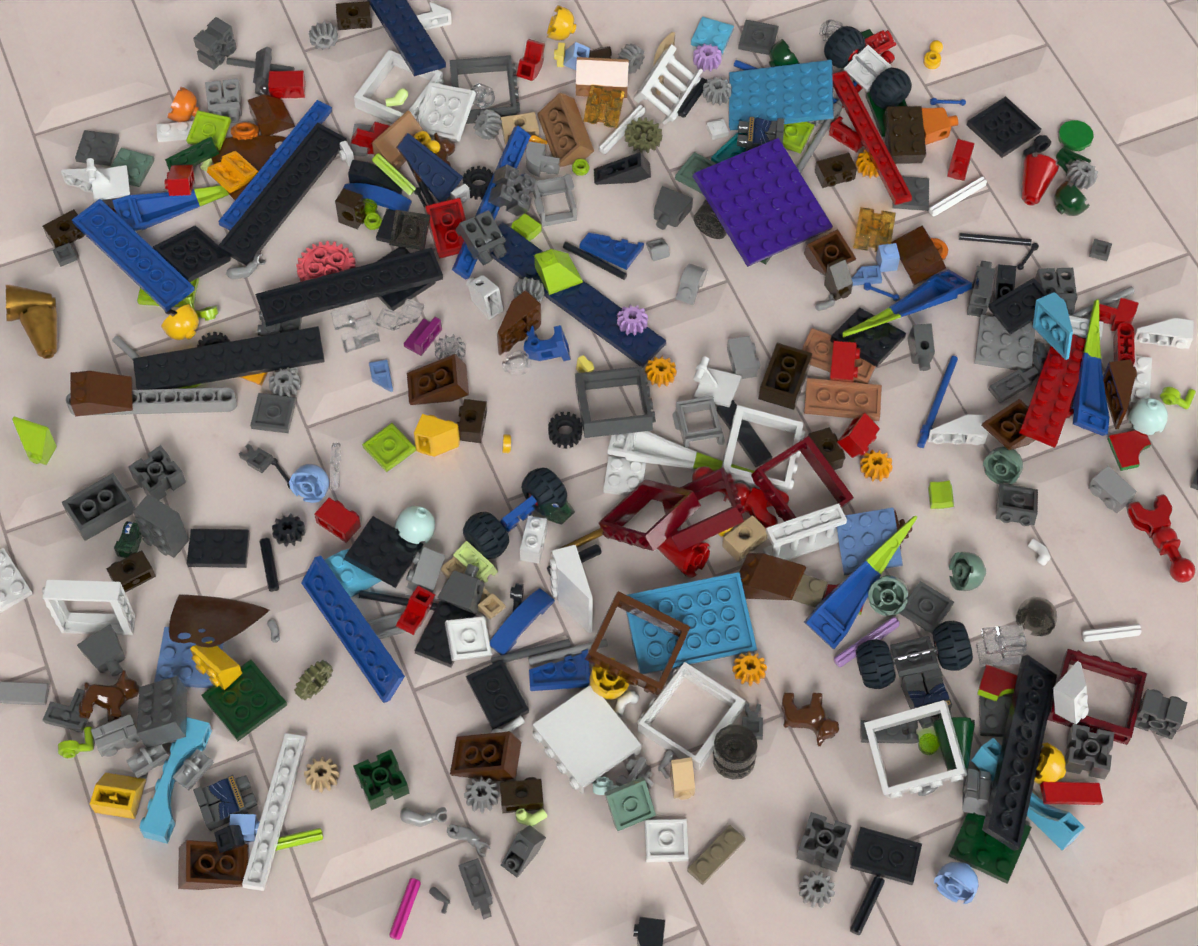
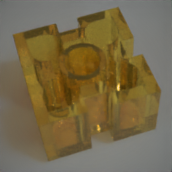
[583,85,625,128]
[853,207,896,252]

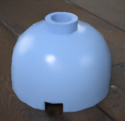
[289,464,329,503]
[934,862,979,904]

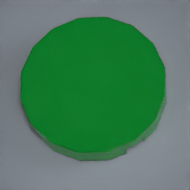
[1058,120,1094,151]

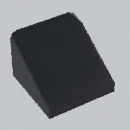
[214,825,245,853]

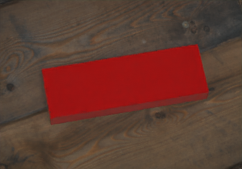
[1040,782,1104,805]

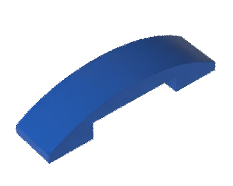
[343,183,412,217]
[490,588,555,655]

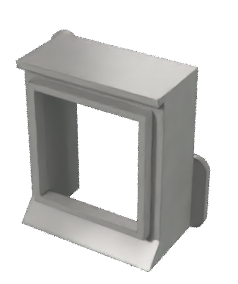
[533,174,577,227]
[672,396,725,449]

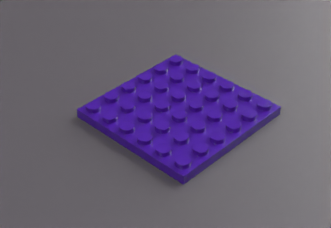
[692,138,833,267]

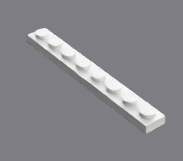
[242,733,306,891]

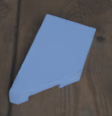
[851,265,882,286]
[369,360,393,392]

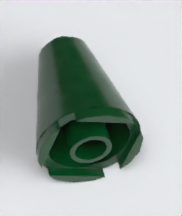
[933,717,975,771]

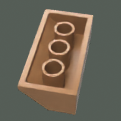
[537,93,594,167]

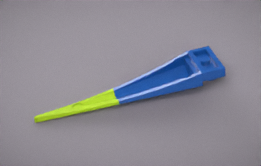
[112,185,229,231]
[843,269,972,337]
[1072,299,1110,436]
[804,516,917,649]

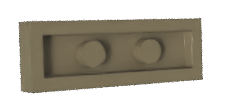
[687,825,746,885]

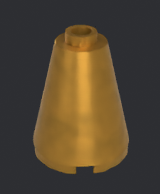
[6,285,56,321]
[19,305,57,359]

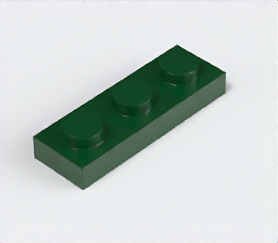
[165,137,220,171]

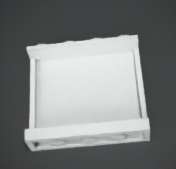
[532,685,641,794]

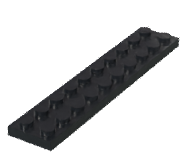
[218,122,347,266]
[255,247,443,327]
[133,326,325,390]
[982,654,1057,851]

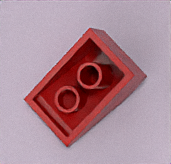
[424,198,466,259]

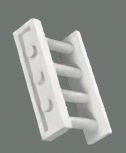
[633,44,703,125]
[763,504,847,560]

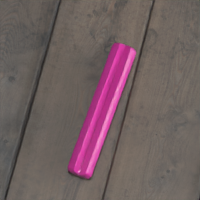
[389,878,421,940]

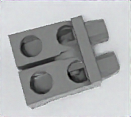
[205,79,242,123]

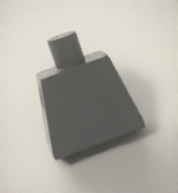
[654,186,693,230]
[908,323,935,371]
[437,564,484,614]
[77,625,125,676]

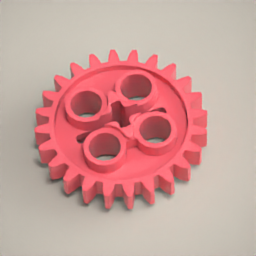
[296,241,356,282]

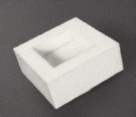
[706,119,729,140]
[338,141,354,166]
[451,184,470,204]

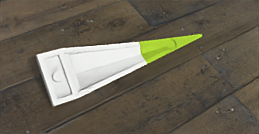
[608,431,754,473]

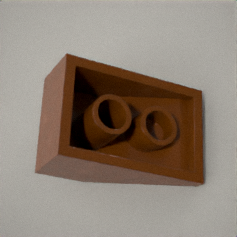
[891,225,946,285]
[407,354,469,405]
[1103,360,1137,430]
[70,371,133,417]
[981,399,1035,450]
[739,553,806,600]
[450,731,522,781]
[178,840,248,890]

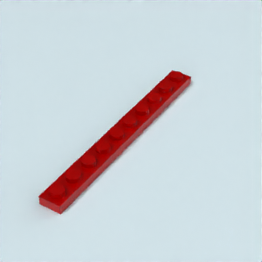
[833,71,912,205]

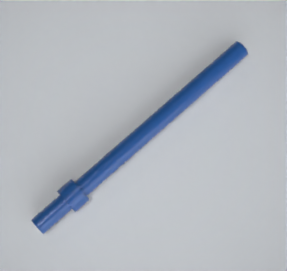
[917,356,958,448]

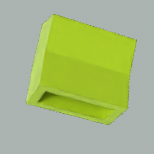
[511,213,542,241]
[928,480,954,509]

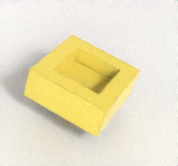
[554,42,565,67]
[576,355,594,373]

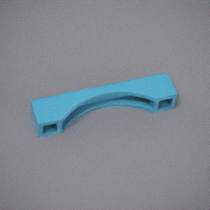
[140,717,212,844]
[971,738,1085,850]

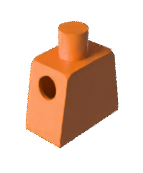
[922,107,958,145]

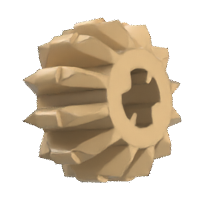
[304,756,340,793]

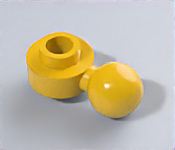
[924,40,943,69]
[414,131,440,154]

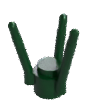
[1056,147,1091,188]

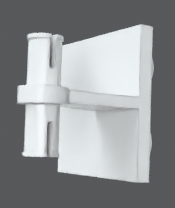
[86,158,130,201]
[693,356,742,407]

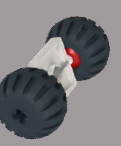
[824,26,912,110]

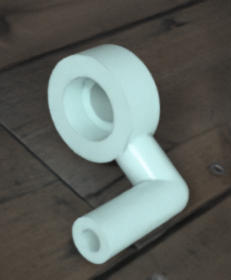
[593,777,619,795]

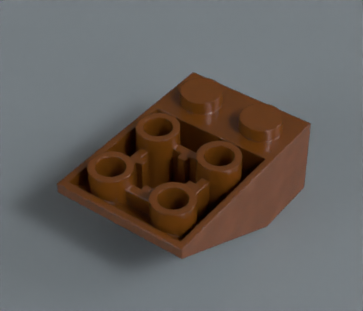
[497,290,541,355]

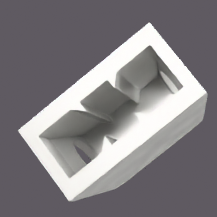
[466,275,504,320]

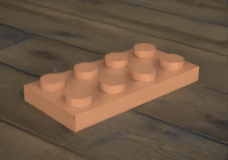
[802,328,876,384]
[804,378,882,421]

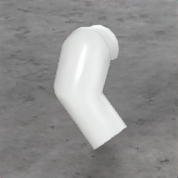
[1028,539,1051,566]
[614,690,639,717]

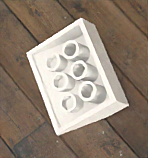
[549,545,593,633]

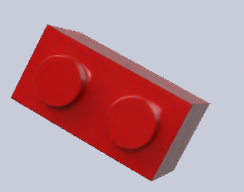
[268,71,306,99]
[947,139,975,181]
[165,165,195,196]
[830,341,860,382]
[837,413,880,458]
[314,498,361,543]

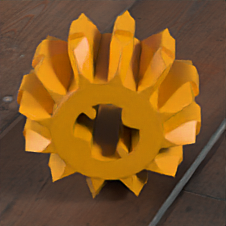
[856,149,879,179]
[645,355,677,388]
[860,449,893,482]
[732,651,767,686]

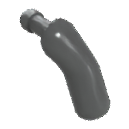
[429,887,450,914]

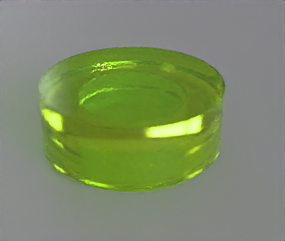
[363,199,378,215]
[918,733,939,755]

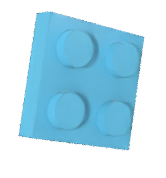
[691,17,734,55]

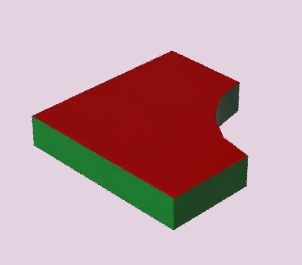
[1107,430,1151,471]

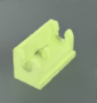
[453,541,498,583]

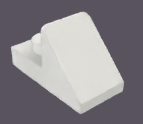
[417,2,452,30]

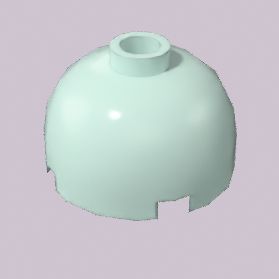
[1128,398,1168,435]
[395,506,435,544]

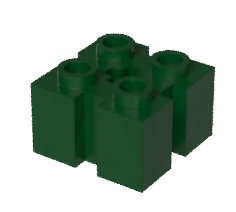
[353,749,410,810]

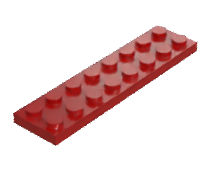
[1019,334,1086,448]

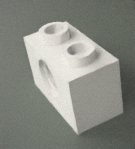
[520,516,548,564]

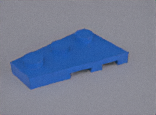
[579,233,644,270]
[529,649,590,691]

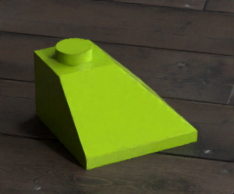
[534,249,583,295]
[12,416,57,465]

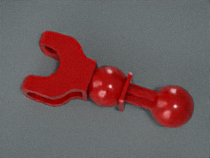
[692,466,789,528]
[1127,494,1195,583]

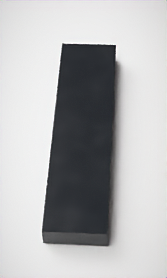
[716,400,773,467]

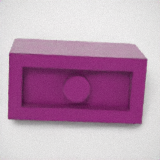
[404,317,442,356]

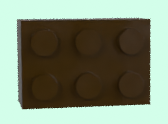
[883,106,926,164]
[758,343,813,410]

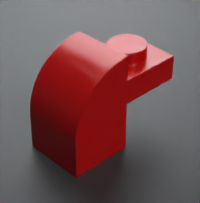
[516,39,545,81]
[351,122,390,154]
[1099,298,1139,331]
[396,586,436,635]

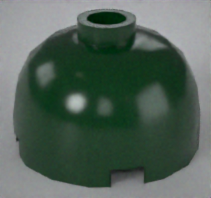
[769,39,800,67]
[1054,181,1090,216]

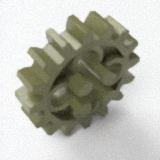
[624,117,663,153]
[294,660,333,700]

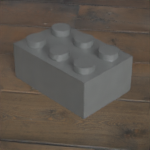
[62,473,135,541]
[133,494,189,558]
[137,676,187,748]

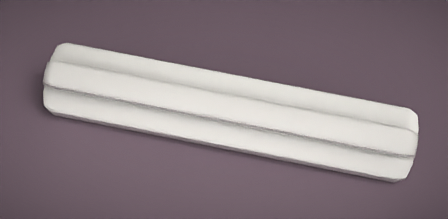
[1082,624,1141,642]

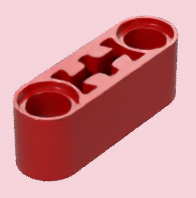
[1113,322,1135,366]

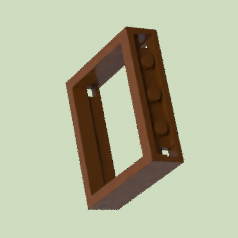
[585,591,690,695]

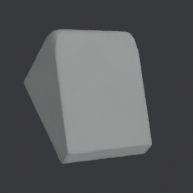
[646,238,670,261]

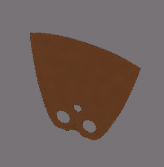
[211,136,286,200]
[169,595,270,648]

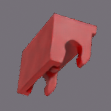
[865,30,897,54]
[829,116,864,153]

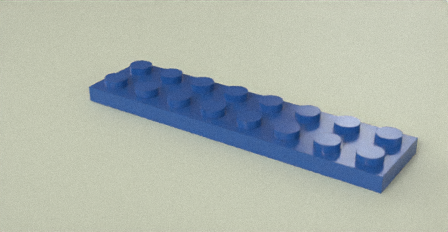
[72,199,195,312]
[301,556,405,703]

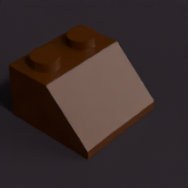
[248,94,295,136]
[804,229,856,275]

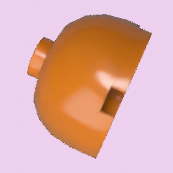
[167,87,199,122]

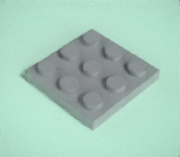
[975,314,1035,372]

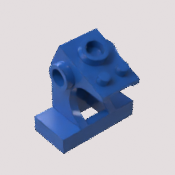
[524,325,571,361]

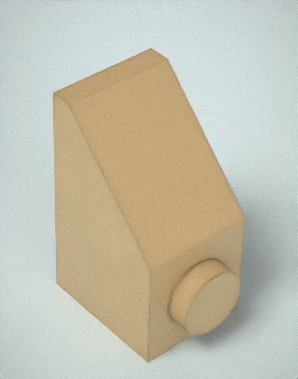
[670,757,695,800]

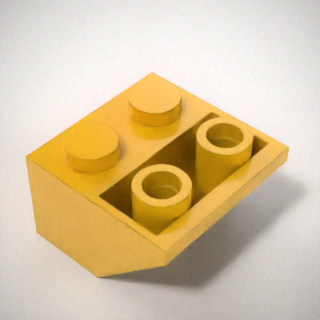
[414,414,460,457]
[190,641,242,690]
[90,773,146,819]

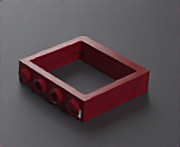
[751,436,854,522]
[661,467,745,552]
[598,479,701,551]
[1048,649,1147,745]

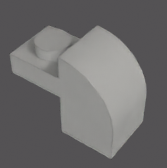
[526,141,560,177]
[676,264,708,305]

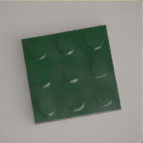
[201,659,287,742]
[949,812,1032,884]

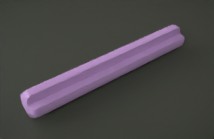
[834,617,900,667]

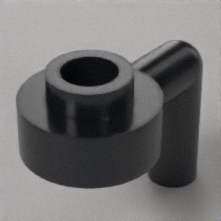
[1023,135,1051,157]
[510,583,524,613]

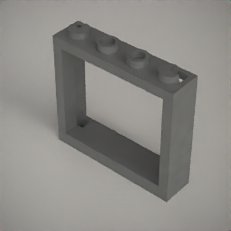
[450,55,520,124]
[575,366,656,438]

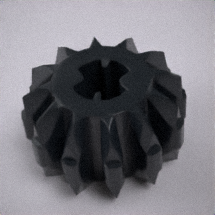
[272,513,305,547]

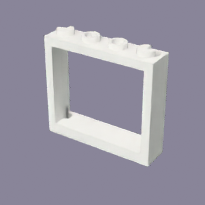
[354,50,444,124]
[722,405,805,494]
[42,580,136,635]
[637,662,745,771]
[864,700,967,799]

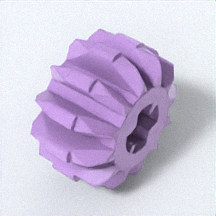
[693,43,722,72]
[617,304,648,336]

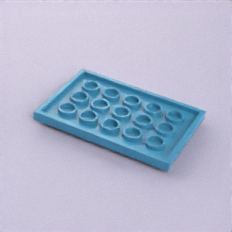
[729,60,834,131]
[626,572,757,674]

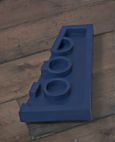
[396,133,463,203]

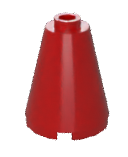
[1022,154,1059,206]
[657,536,710,578]

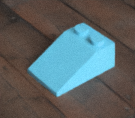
[1033,292,1073,360]
[325,549,382,598]

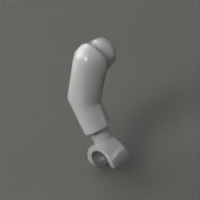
[226,254,265,279]
[400,807,447,827]
[447,824,490,857]

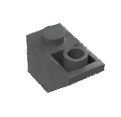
[501,825,546,878]

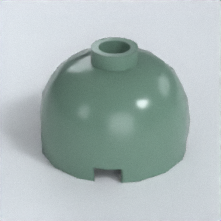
[983,446,1023,485]
[949,552,986,591]
[868,575,908,616]

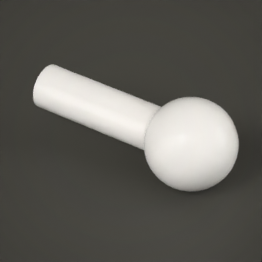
[490,715,525,733]

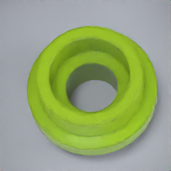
[572,159,589,176]
[364,213,382,230]

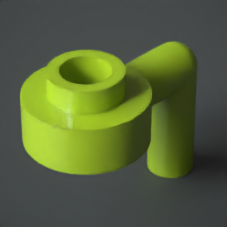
[184,296,219,321]
[1160,387,1196,409]
[58,727,94,758]

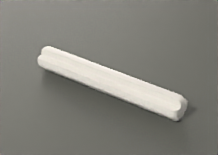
[599,105,646,154]
[928,176,987,216]

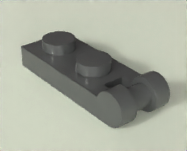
[860,720,919,744]

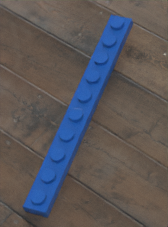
[219,100,332,231]
[452,126,531,280]

